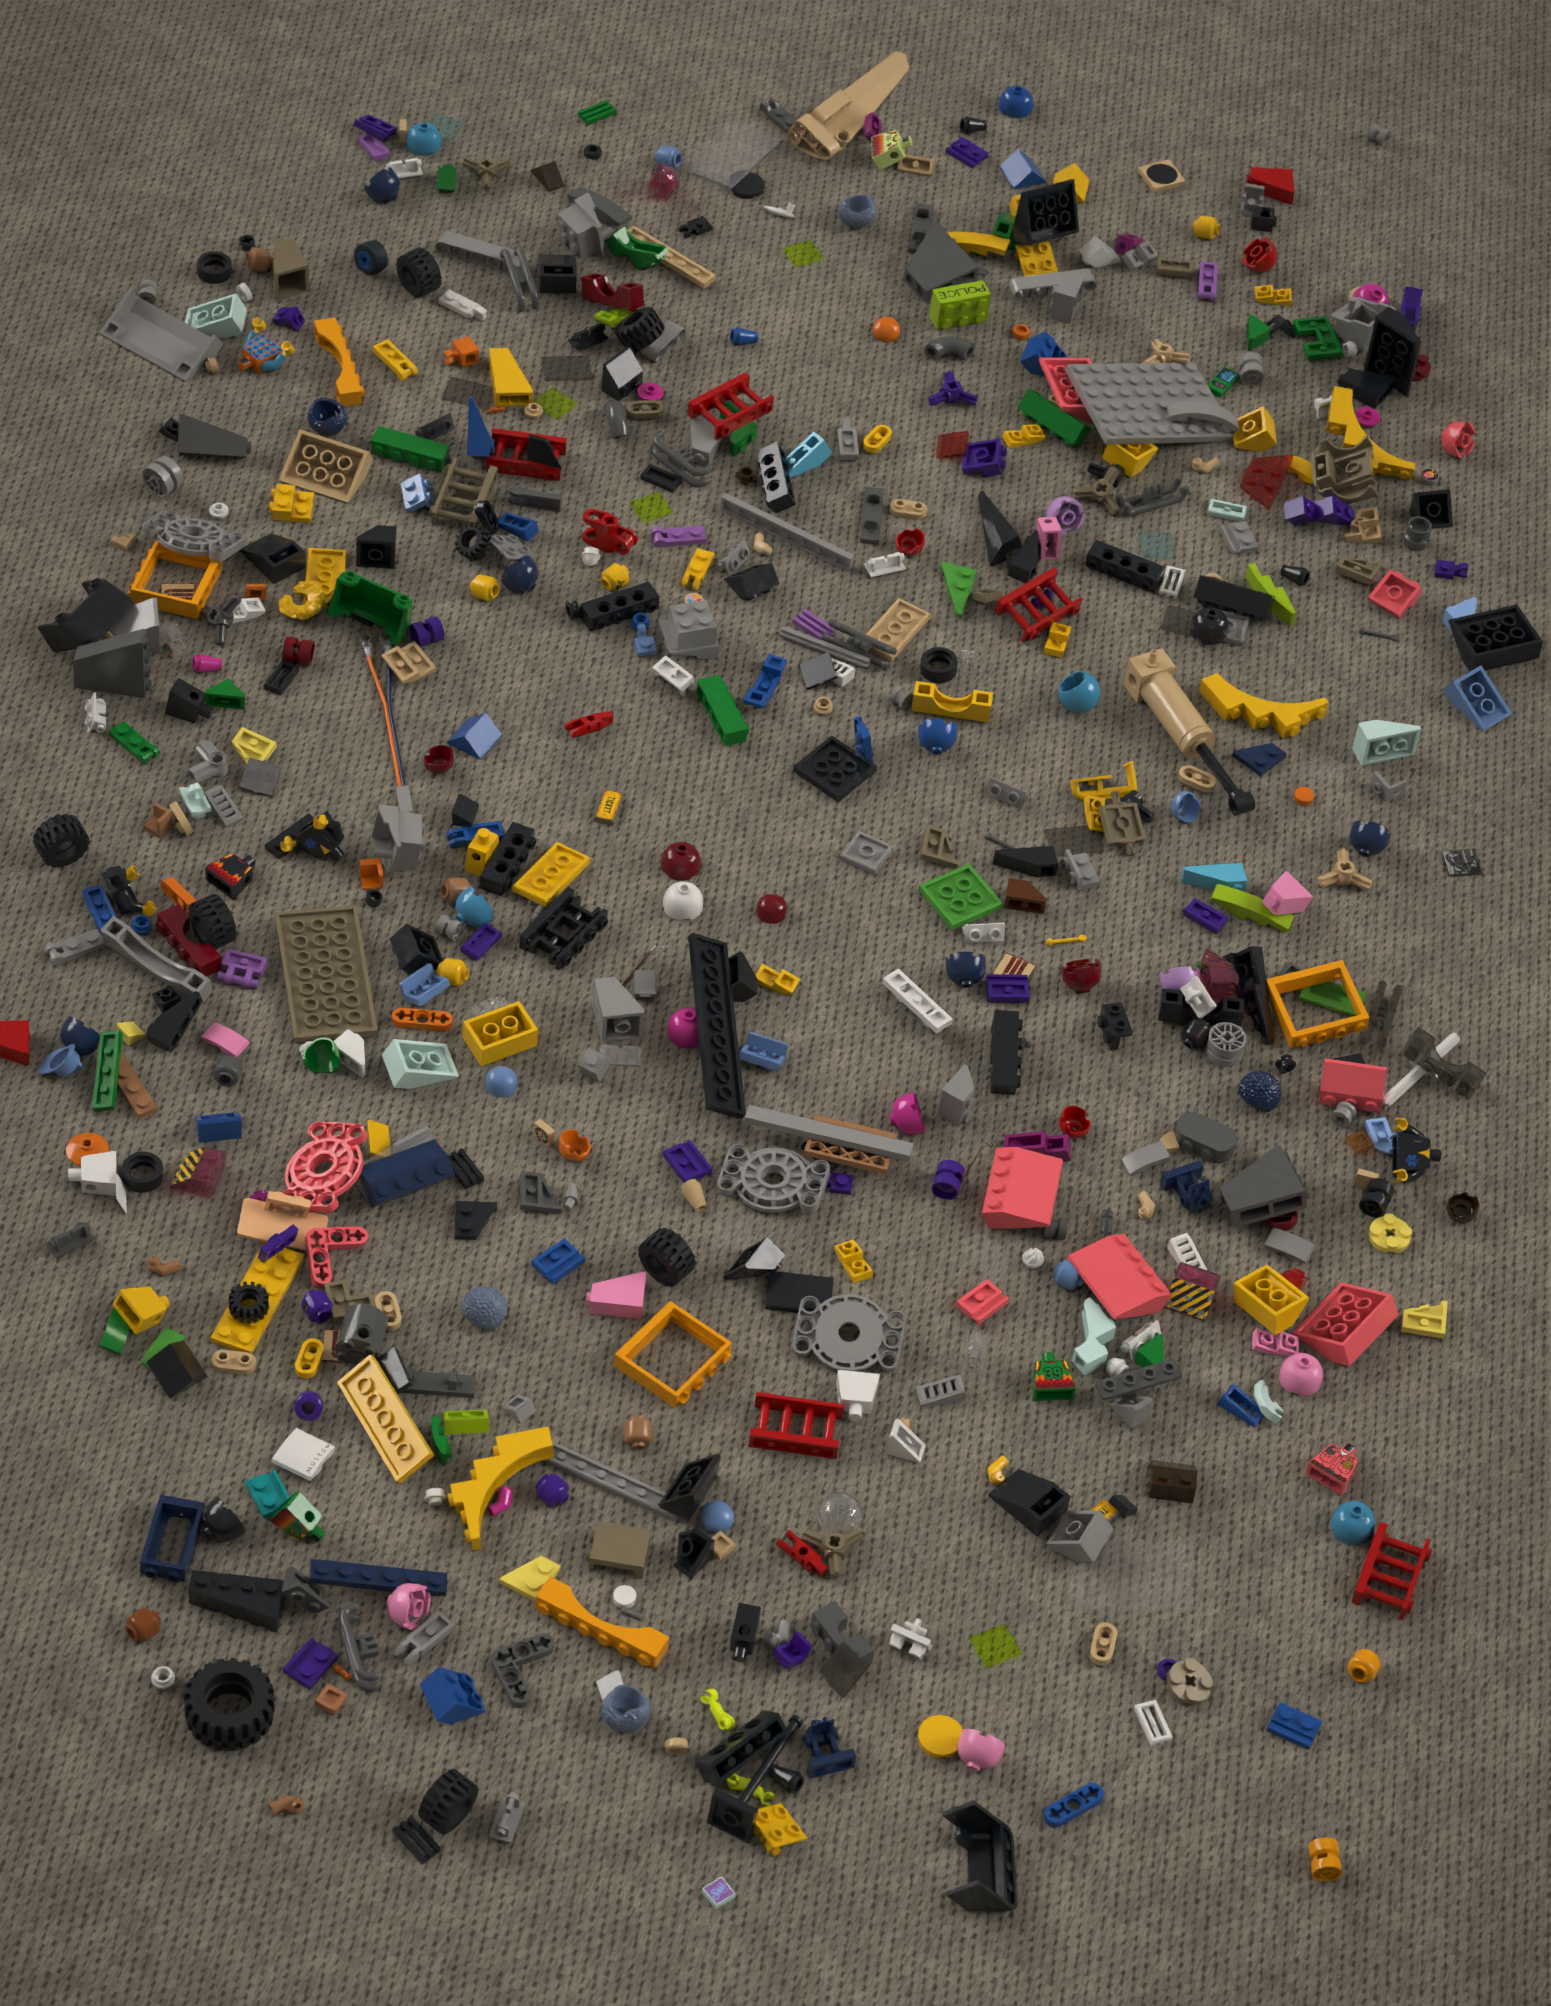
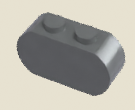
[1174,1112,1237,1163]

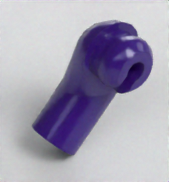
[1031,589,1053,608]

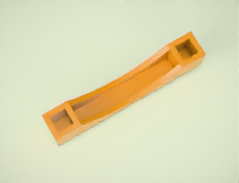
[314,317,365,406]
[535,1576,670,1669]

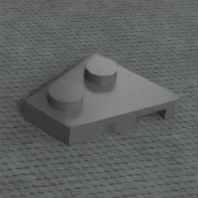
[519,1171,562,1214]

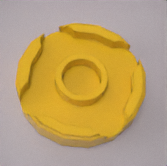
[918,1715,963,1758]

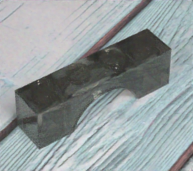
[1400,1027,1487,1099]

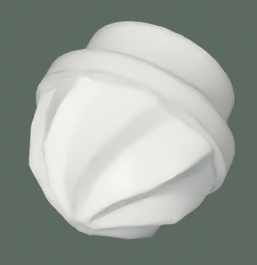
[581,547,601,566]
[1022,1248,1044,1269]
[1106,1358,1129,1377]

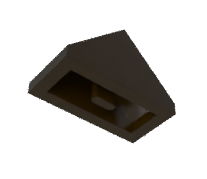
[530,161,564,192]

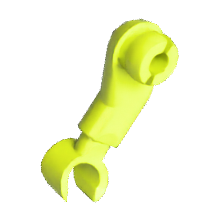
[700,1689,735,1730]
[726,1773,775,1807]

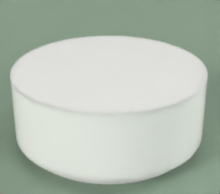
[236,283,252,302]
[613,1585,636,1608]

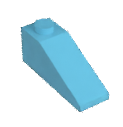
[786,432,833,478]
[1181,863,1247,892]

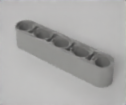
[435,231,521,273]
[1008,269,1097,301]

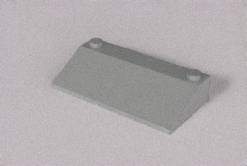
[99,288,223,381]

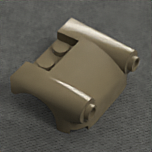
[1311,436,1377,504]

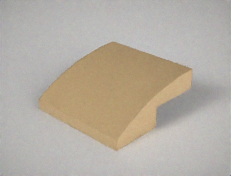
[381,641,436,684]

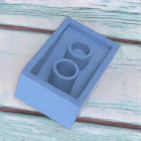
[1443,665,1512,731]

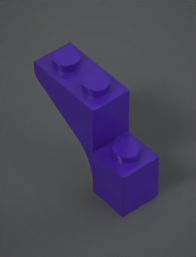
[1400,286,1423,331]
[1284,496,1354,525]

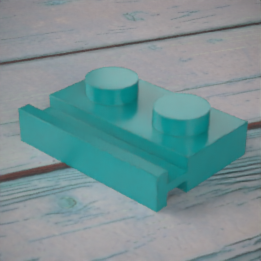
[245,1470,290,1519]

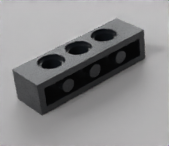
[757,442,796,513]
[1085,540,1165,593]
[580,581,660,631]
[479,822,537,896]
[695,1710,789,1785]

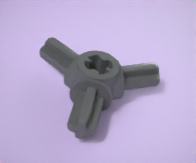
[201,594,241,645]

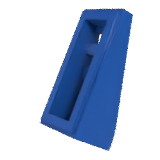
[498,512,539,542]
[1216,1384,1264,1427]

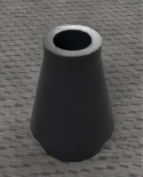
[960,116,987,134]
[1280,565,1310,586]
[768,1764,804,1794]

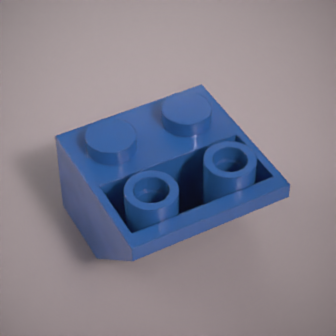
[1020,331,1067,377]
[420,1667,486,1724]

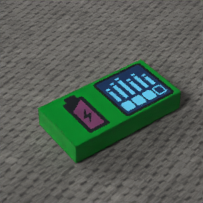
[1207,367,1240,398]

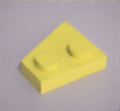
[232,727,277,764]

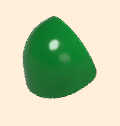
[303,1037,341,1073]

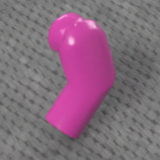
[488,1486,513,1516]

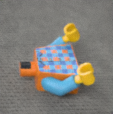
[238,317,295,374]

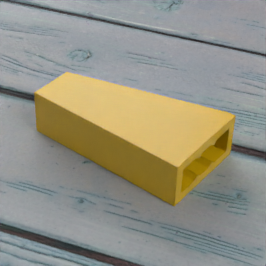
[489,348,533,407]

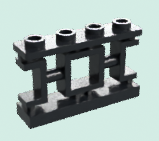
[519,887,608,970]

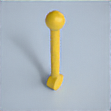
[1046,935,1087,946]

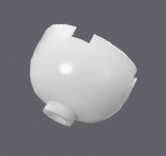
[663,881,703,921]

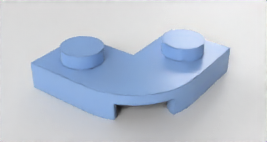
[1364,1117,1395,1155]

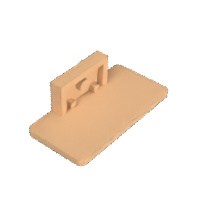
[237,1191,328,1251]

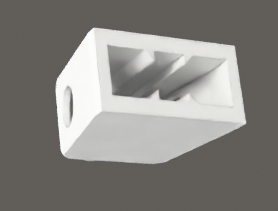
[68,1151,117,1196]
[836,1370,880,1422]

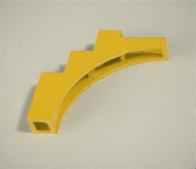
[1326,386,1416,479]
[1199,673,1329,739]
[447,1426,554,1550]

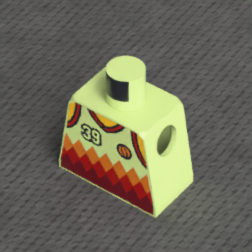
[871,130,913,170]

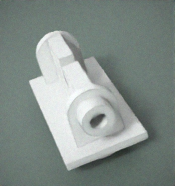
[384,158,423,179]
[864,552,906,578]
[85,692,106,733]
[962,923,1005,943]
[1120,1320,1161,1360]

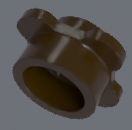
[735,467,757,485]

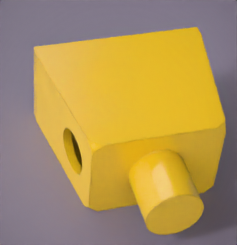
[465,828,499,876]
[113,1286,170,1334]

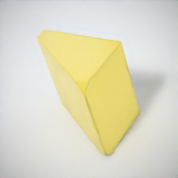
[116,1022,146,1046]

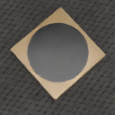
[1138,160,1185,193]

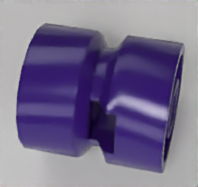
[409,616,445,647]
[931,1160,965,1200]

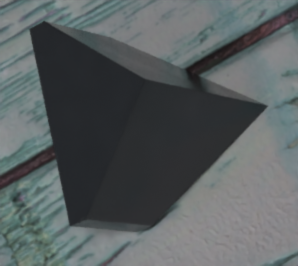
[527,434,562,469]
[674,1527,715,1578]

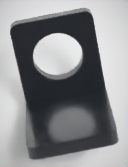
[1265,314,1296,339]

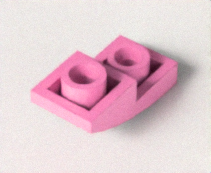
[201,1022,250,1057]
[1252,1328,1299,1356]

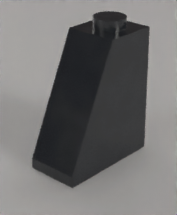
[1337,368,1396,409]

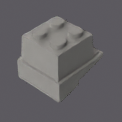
[558,193,613,259]
[1329,296,1396,354]
[658,600,719,659]
[371,804,425,878]

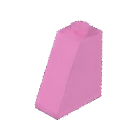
[1262,871,1313,915]
[586,1272,646,1319]

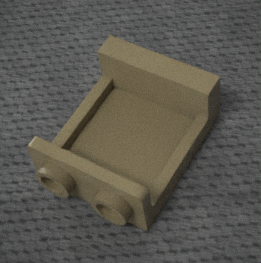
[585,1521,651,1579]

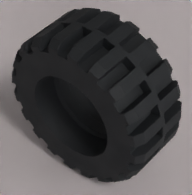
[184,1658,274,1751]

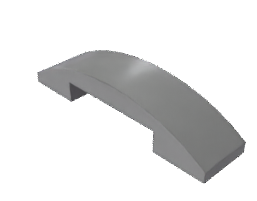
[1167,401,1239,432]

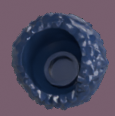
[307,397,349,436]
[1238,1071,1282,1112]

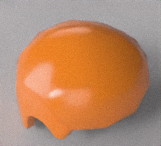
[872,317,900,342]
[558,1129,591,1162]

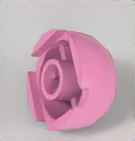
[1279,1353,1323,1396]
[387,1583,431,1630]
[957,1729,1005,1772]

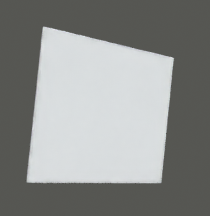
[115,1172,127,1214]

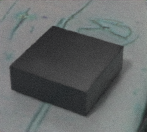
[1108,1495,1138,1516]

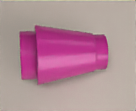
[192,654,222,674]

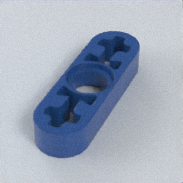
[1044,1783,1104,1828]

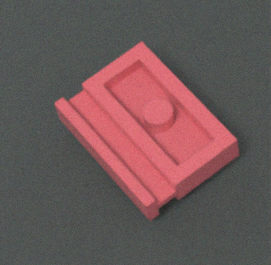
[956,1279,1009,1325]

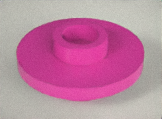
[638,383,663,401]
[1355,407,1380,427]

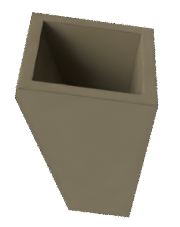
[274,238,309,301]

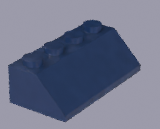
[356,1139,455,1208]

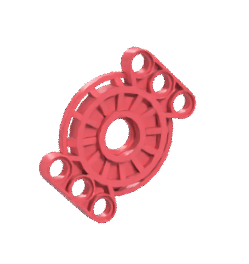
[282,1121,368,1213]

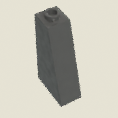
[178,414,251,458]

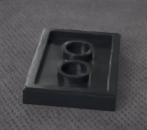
[765,1271,834,1313]

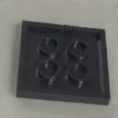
[793,736,877,802]

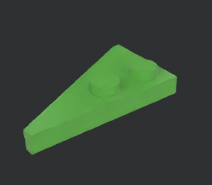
[941,562,977,619]

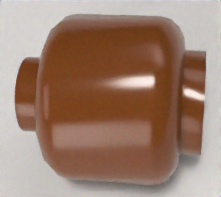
[125,1608,161,1643]

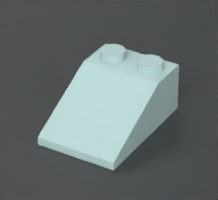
[185,293,247,338]
[1352,720,1421,766]
[382,1039,459,1089]

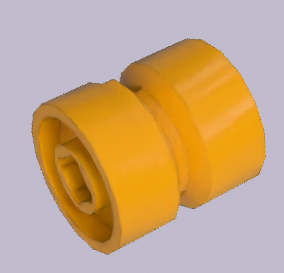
[1308,1837,1342,1881]

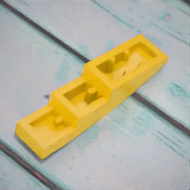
[947,231,1010,256]

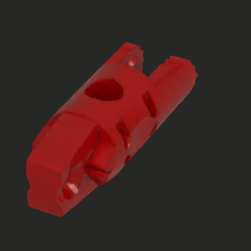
[563,711,614,738]
[775,1530,828,1577]

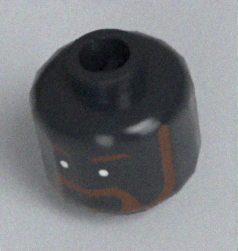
[1181,1018,1211,1049]

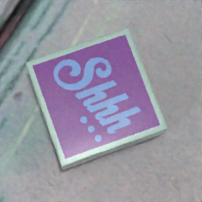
[702,1876,736,1909]

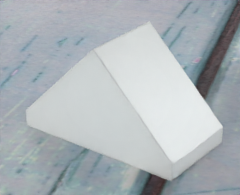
[887,1419,926,1463]

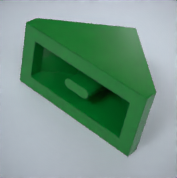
[1247,314,1271,351]
[205,678,245,710]
[1135,1334,1164,1368]

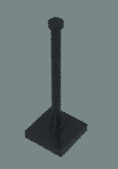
[707,1715,803,1843]

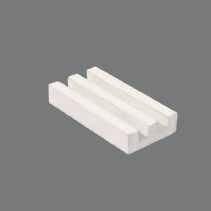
[1159,566,1186,599]
[1134,1700,1173,1747]

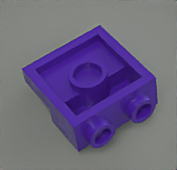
[962,438,1007,477]

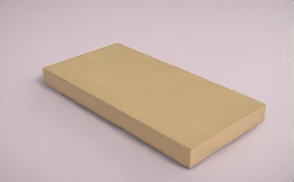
[866,598,931,662]

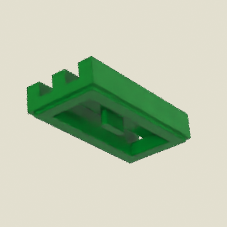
[578,100,617,125]

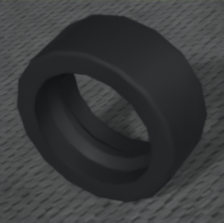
[197,251,232,284]
[920,647,957,683]
[122,1151,164,1193]

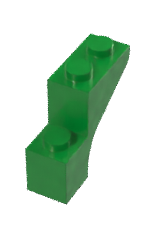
[604,226,669,270]
[720,400,758,456]

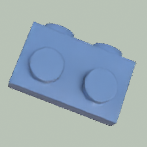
[400,473,435,513]
[399,963,450,1006]
[739,1032,788,1071]

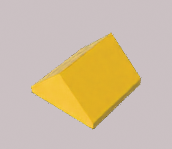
[1053,163,1090,203]

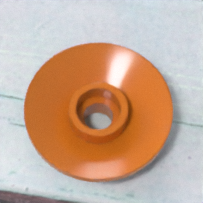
[66,1133,109,1166]

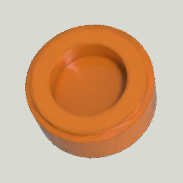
[1012,324,1030,340]
[1294,787,1314,806]

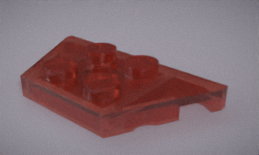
[1240,454,1293,511]

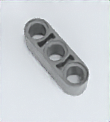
[641,321,686,363]

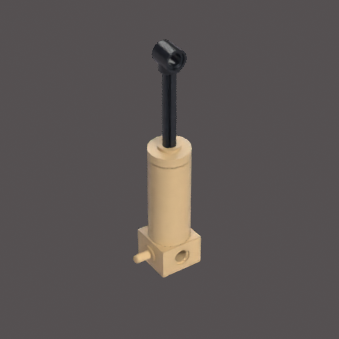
[1124,648,1256,816]

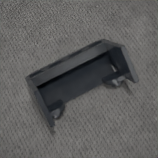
[37,578,134,652]
[942,1800,1018,1912]

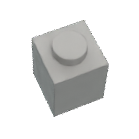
[578,1047,610,1082]

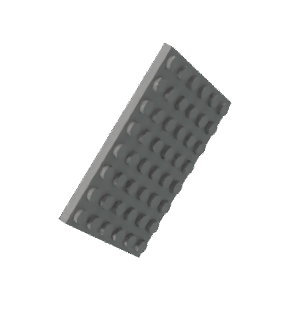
[1065,362,1234,444]

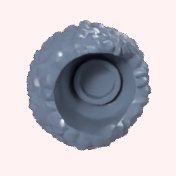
[839,194,876,228]
[461,1286,508,1330]
[601,1685,652,1733]

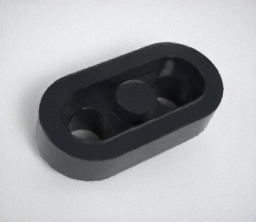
[475,500,499,534]

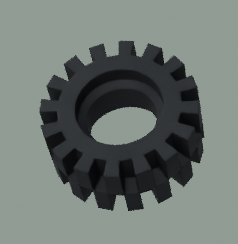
[455,523,492,560]
[229,1282,269,1324]

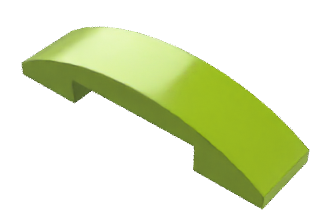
[593,308,639,328]

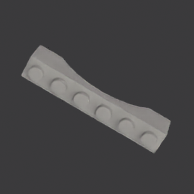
[100,916,213,1003]

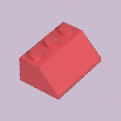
[1319,1058,1387,1113]

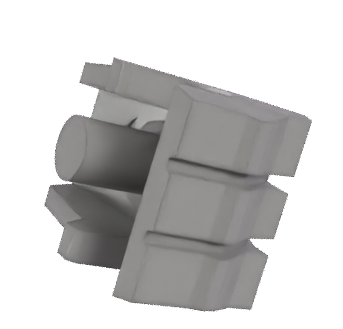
[1241,183,1264,217]

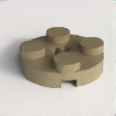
[1166,1658,1214,1706]

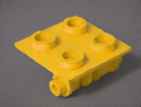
[1014,240,1058,276]
[754,1803,807,1856]

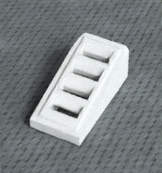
[831,658,855,687]
[1167,1233,1207,1280]

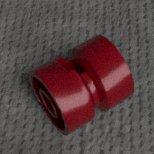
[282,636,315,666]

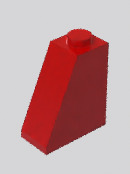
[1246,167,1295,205]
[0,1020,30,1065]

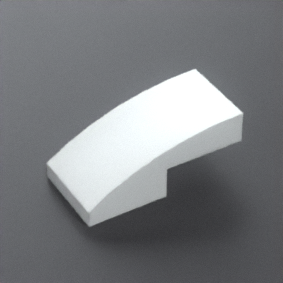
[232,598,266,624]

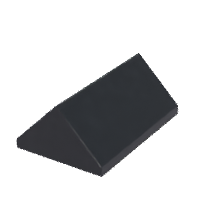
[658,1453,721,1521]

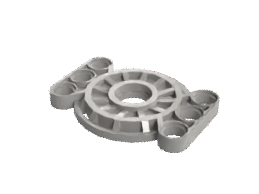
[141,510,245,561]
[717,1144,830,1213]
[792,1294,906,1373]

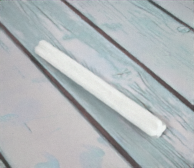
[1383,1033,1460,1108]

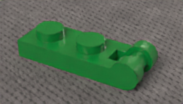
[108,721,160,765]

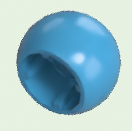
[1058,671,1101,713]

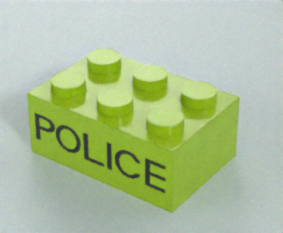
[929,280,991,330]

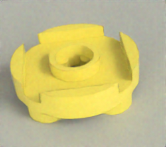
[1369,1213,1412,1253]

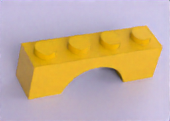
[911,681,993,723]

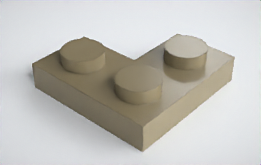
[324,1279,376,1323]

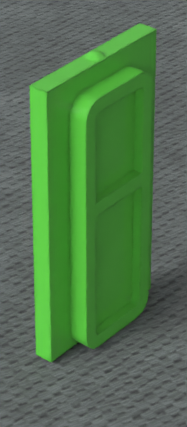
[1299,981,1367,1017]

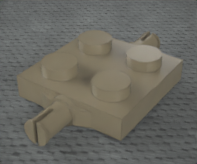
[1098,791,1146,856]

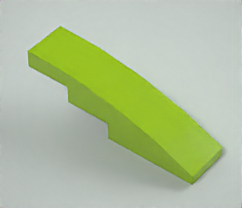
[1245,563,1296,626]
[1210,884,1294,933]

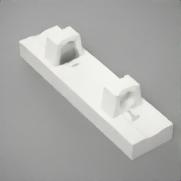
[882,969,953,1034]

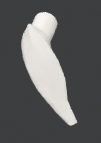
[763,202,796,218]

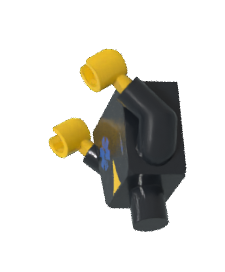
[280,811,345,861]
[101,865,157,917]
[1392,1118,1441,1183]

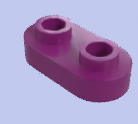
[864,112,881,141]

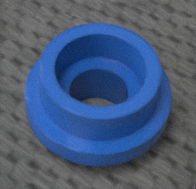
[631,613,650,630]
[131,915,152,934]

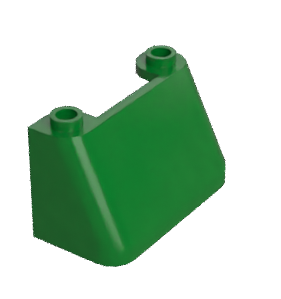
[328,571,413,646]

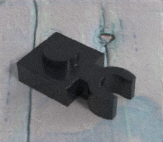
[679,216,712,238]

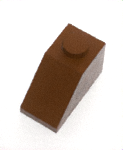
[1004,878,1047,914]

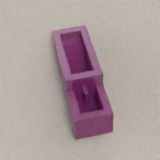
[1004,1131,1071,1162]

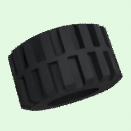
[396,247,442,298]
[615,307,665,352]
[33,814,90,868]
[189,894,237,949]
[638,1227,696,1287]
[418,1769,479,1835]

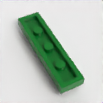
[92,1030,123,1112]

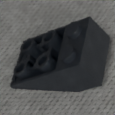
[539,254,577,293]
[240,533,305,584]
[988,1469,1071,1537]

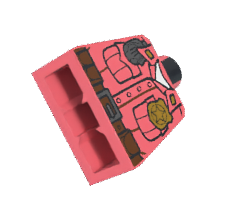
[1306,1443,1358,1496]

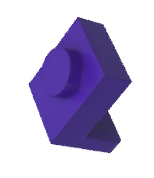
[272,306,305,331]
[771,1632,812,1669]

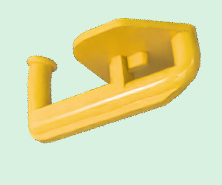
[1070,761,1137,801]

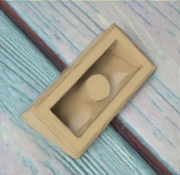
[897,154,935,176]

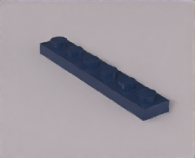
[309,1559,447,1596]

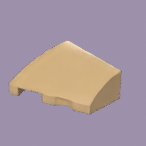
[1345,507,1382,543]

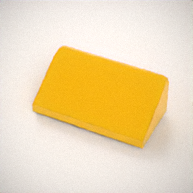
[367,1120,391,1162]

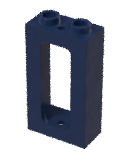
[140,1495,205,1582]

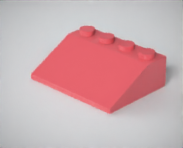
[1039,358,1094,424]
[982,1147,1063,1229]
[1067,1234,1172,1320]
[1292,1282,1399,1366]

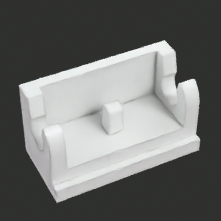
[652,656,695,697]

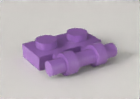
[217,949,267,989]

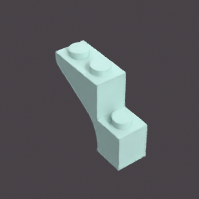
[1072,1297,1116,1376]

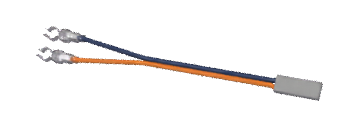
[360,630,413,813]

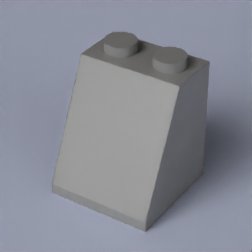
[109,598,160,653]
[592,977,644,1043]

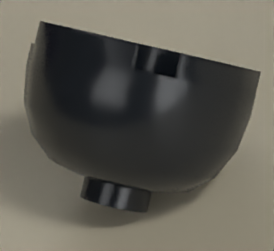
[1190,607,1228,645]
[202,1496,246,1542]

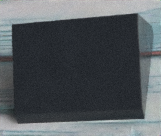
[1409,489,1453,528]
[146,1340,208,1399]

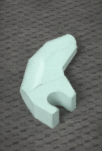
[1254,1380,1283,1424]

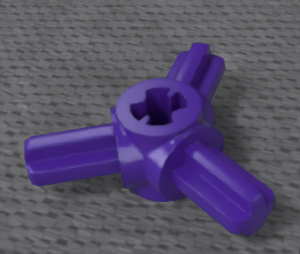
[928,371,978,406]

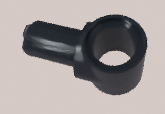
[1087,463,1125,488]
[1120,790,1154,823]

